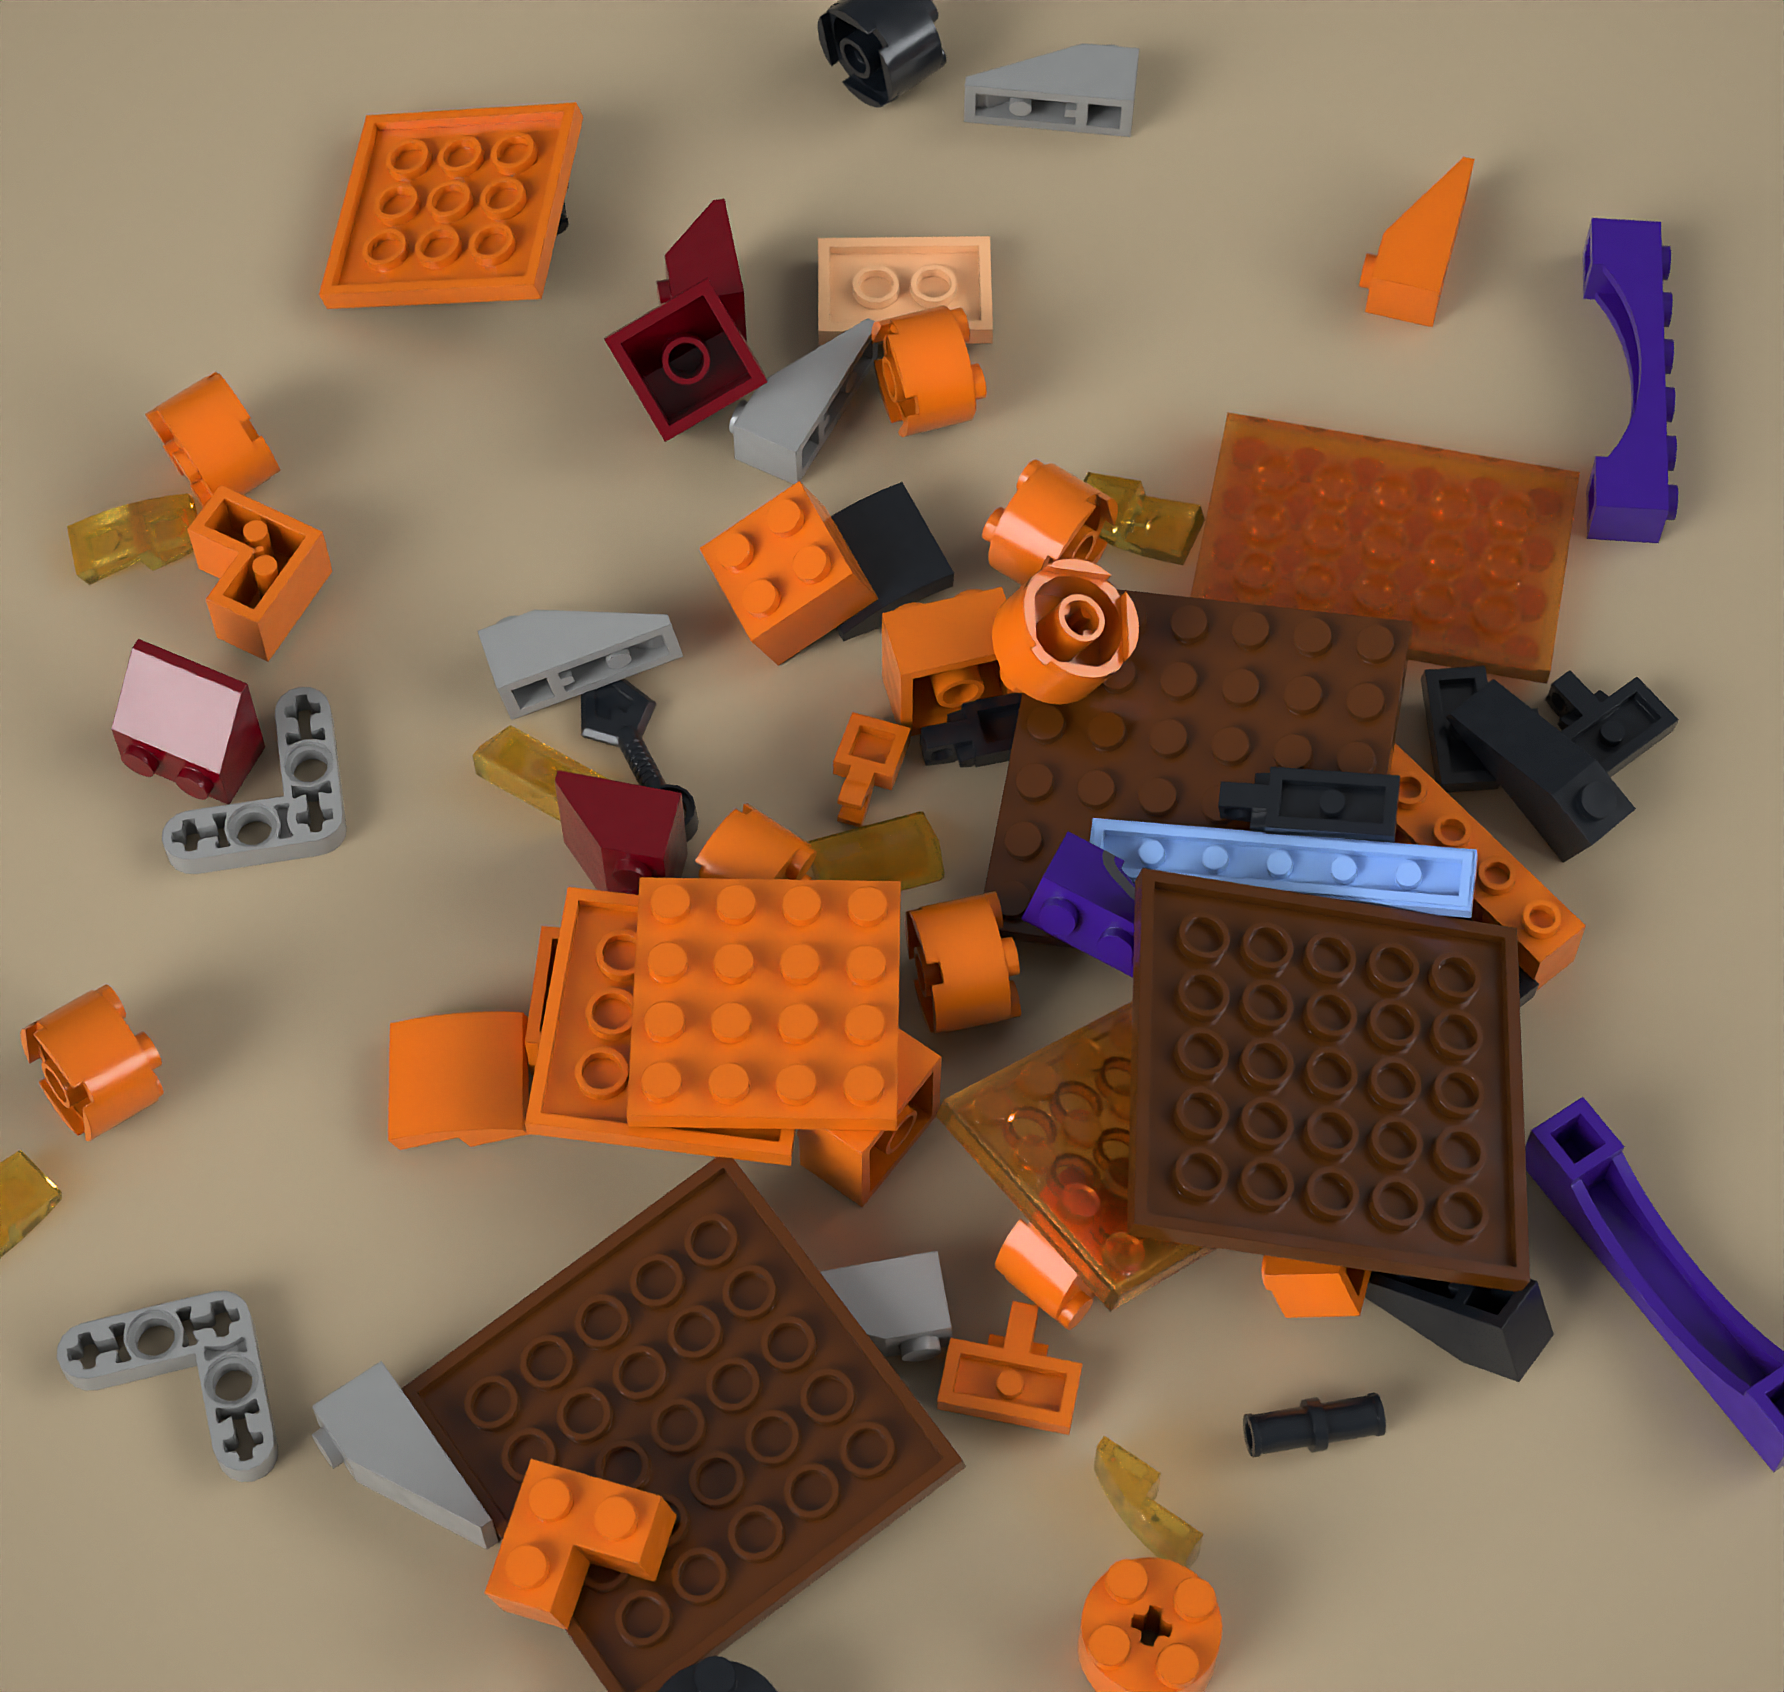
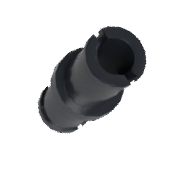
[1243,1393,1386,1458]

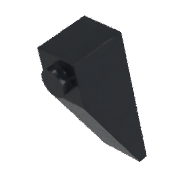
[1446,679,1636,862]
[1365,1271,1554,1382]

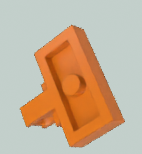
[937,1301,1083,1435]

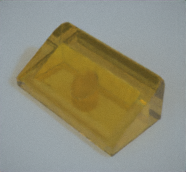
[472,725,610,822]
[807,811,945,891]

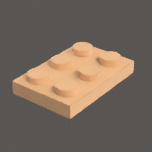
[818,236,993,345]

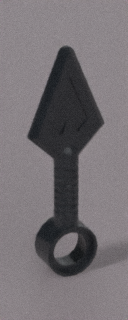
[581,679,699,842]

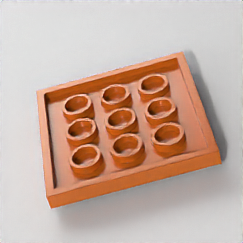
[319,102,583,309]
[627,877,901,1131]
[525,887,796,1166]

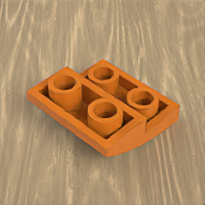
[388,1011,529,1150]

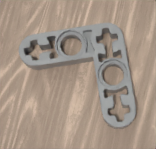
[162,687,347,874]
[57,1291,278,1482]

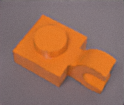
[833,712,911,828]

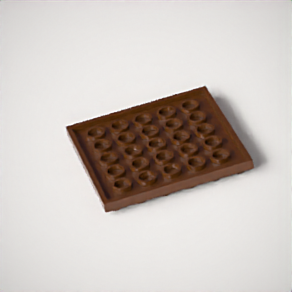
[983,589,1413,948]
[1127,868,1530,1291]
[401,1157,966,1692]

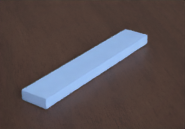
[1090,818,1478,918]

